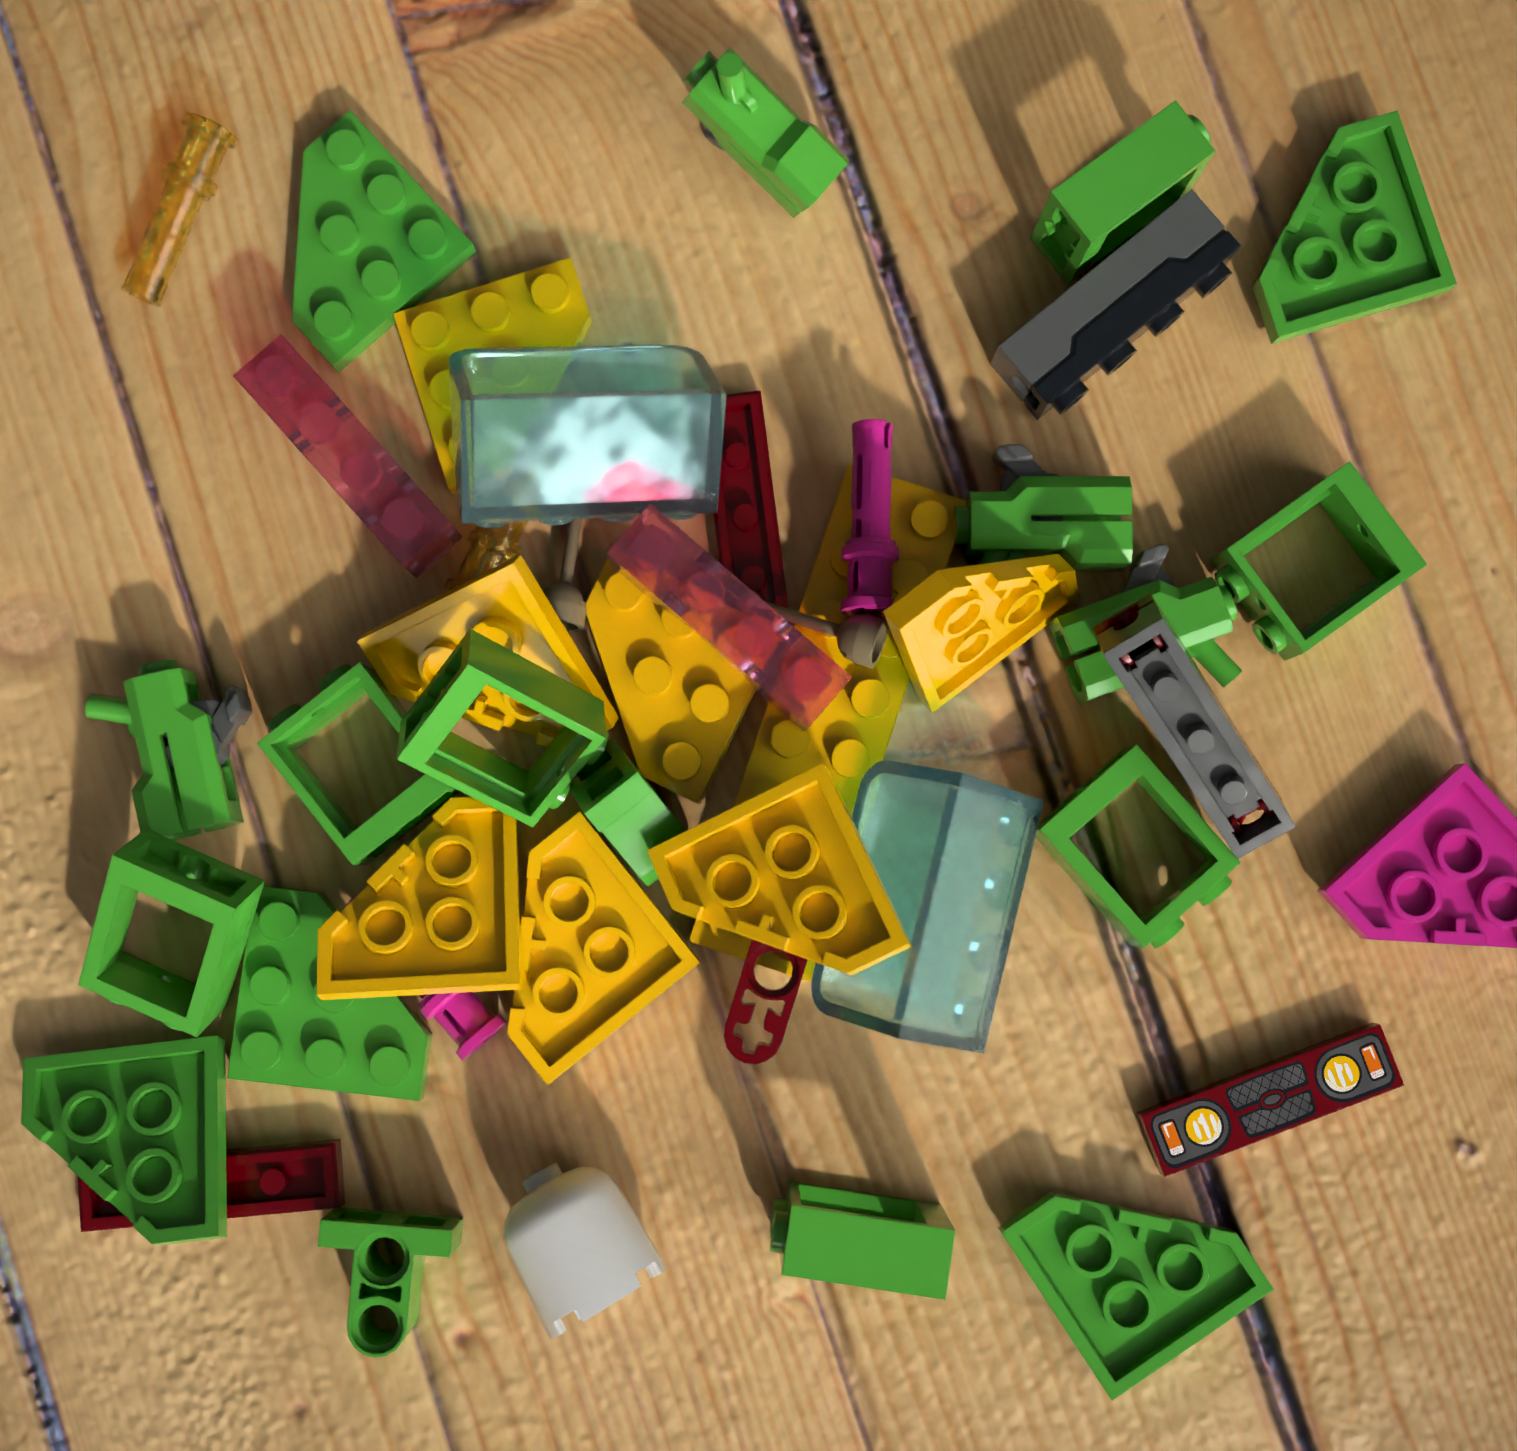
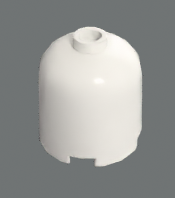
[503,1163,667,1340]

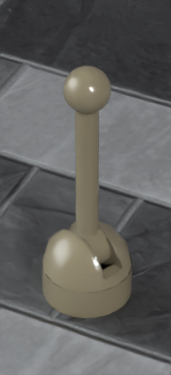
[543,480,592,632]
[736,590,888,669]

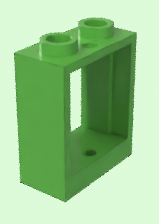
[1031,100,1216,286]
[1210,461,1427,661]
[397,628,608,827]
[257,662,459,865]
[1030,744,1241,948]
[78,829,265,1037]
[769,1181,955,1300]

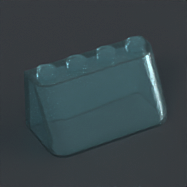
[449,345,727,528]
[811,760,1044,1054]

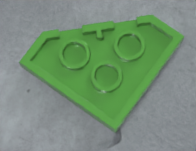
[292,110,476,373]
[1252,110,1457,344]
[227,885,432,1101]
[21,1035,227,1246]
[998,1191,1274,1401]

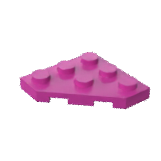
[1317,763,1517,948]

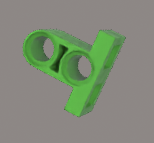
[570,737,686,887]
[318,1207,464,1357]

